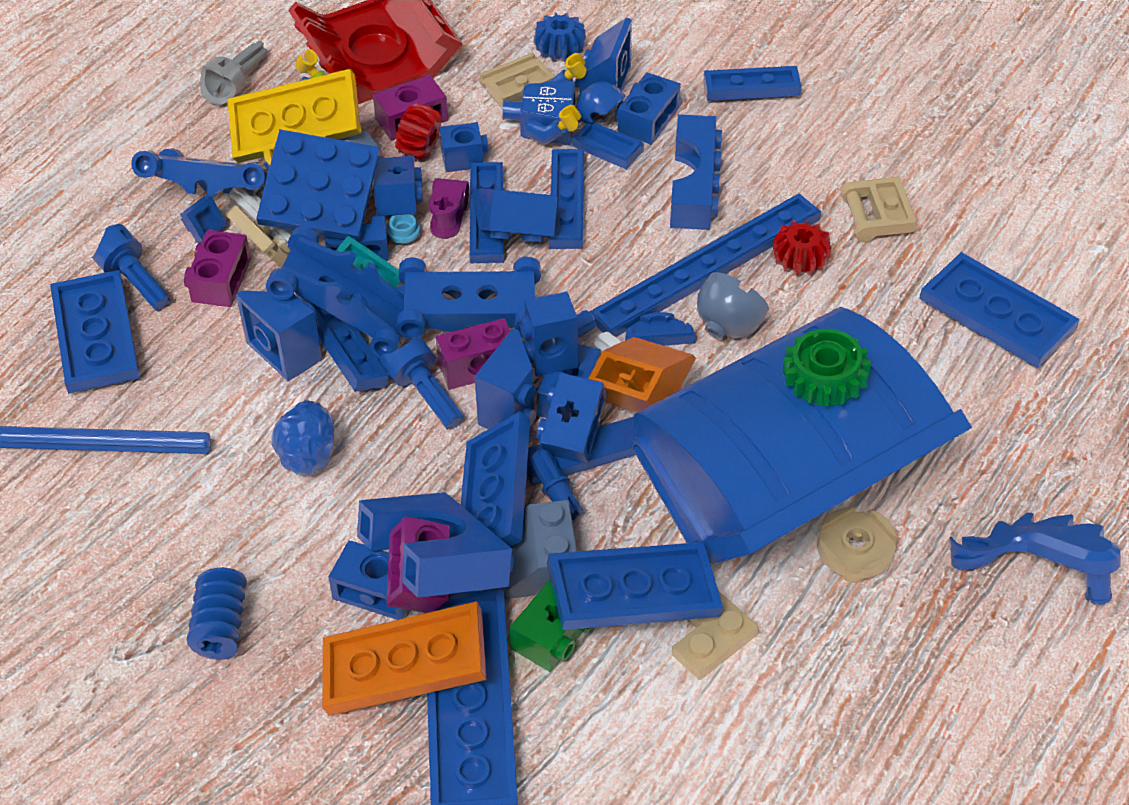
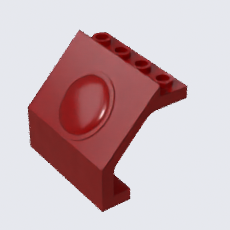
[288,0,463,104]

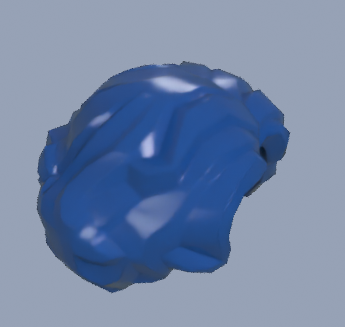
[271,400,334,475]

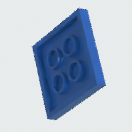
[256,129,379,242]

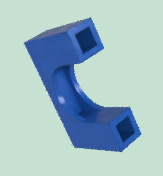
[357,492,514,598]

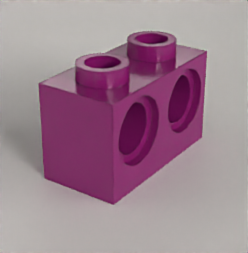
[184,230,251,307]
[386,517,451,613]

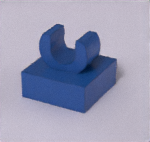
[180,196,227,242]

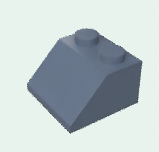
[499,500,577,599]

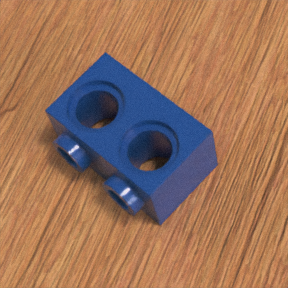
[615,72,681,145]

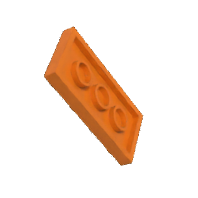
[322,601,486,716]

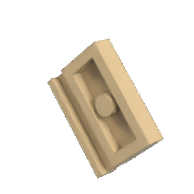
[479,52,555,108]
[226,205,290,268]

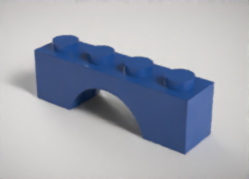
[670,114,722,230]

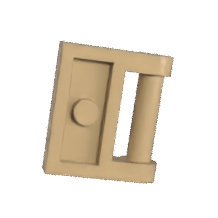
[840,177,917,242]

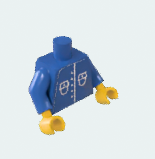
[502,53,586,145]

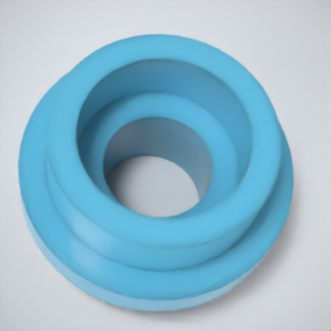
[386,214,420,244]

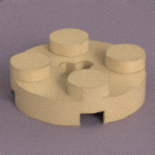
[817,507,897,583]

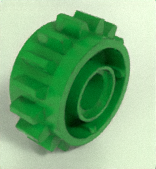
[782,329,871,406]

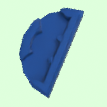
[625,312,696,346]

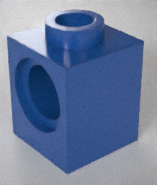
[439,122,489,173]

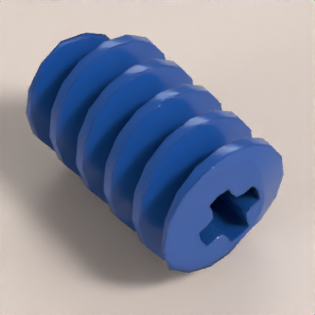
[186,567,247,660]

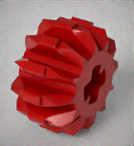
[395,103,442,161]
[773,220,832,276]

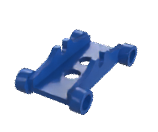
[131,148,270,196]
[265,226,405,359]
[396,257,541,339]

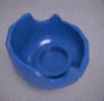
[576,81,626,123]

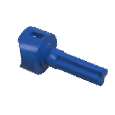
[91,224,171,311]
[380,333,464,429]

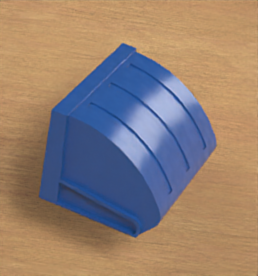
[631,307,972,564]

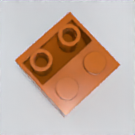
[588,337,696,412]

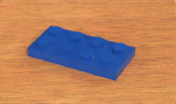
[919,252,1080,368]
[50,270,140,394]
[460,411,530,547]
[547,542,723,630]

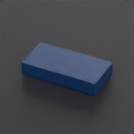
[572,122,644,170]

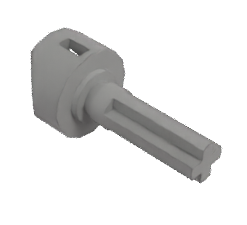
[200,41,268,105]

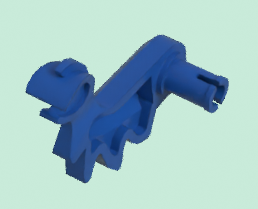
[950,513,1121,604]

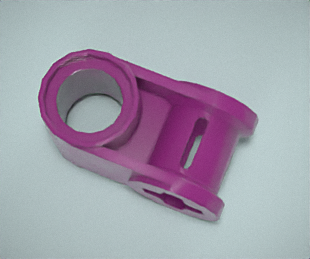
[429,178,469,239]

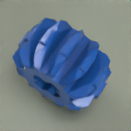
[534,12,586,62]

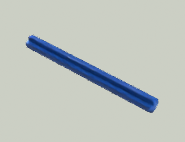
[0,426,211,454]

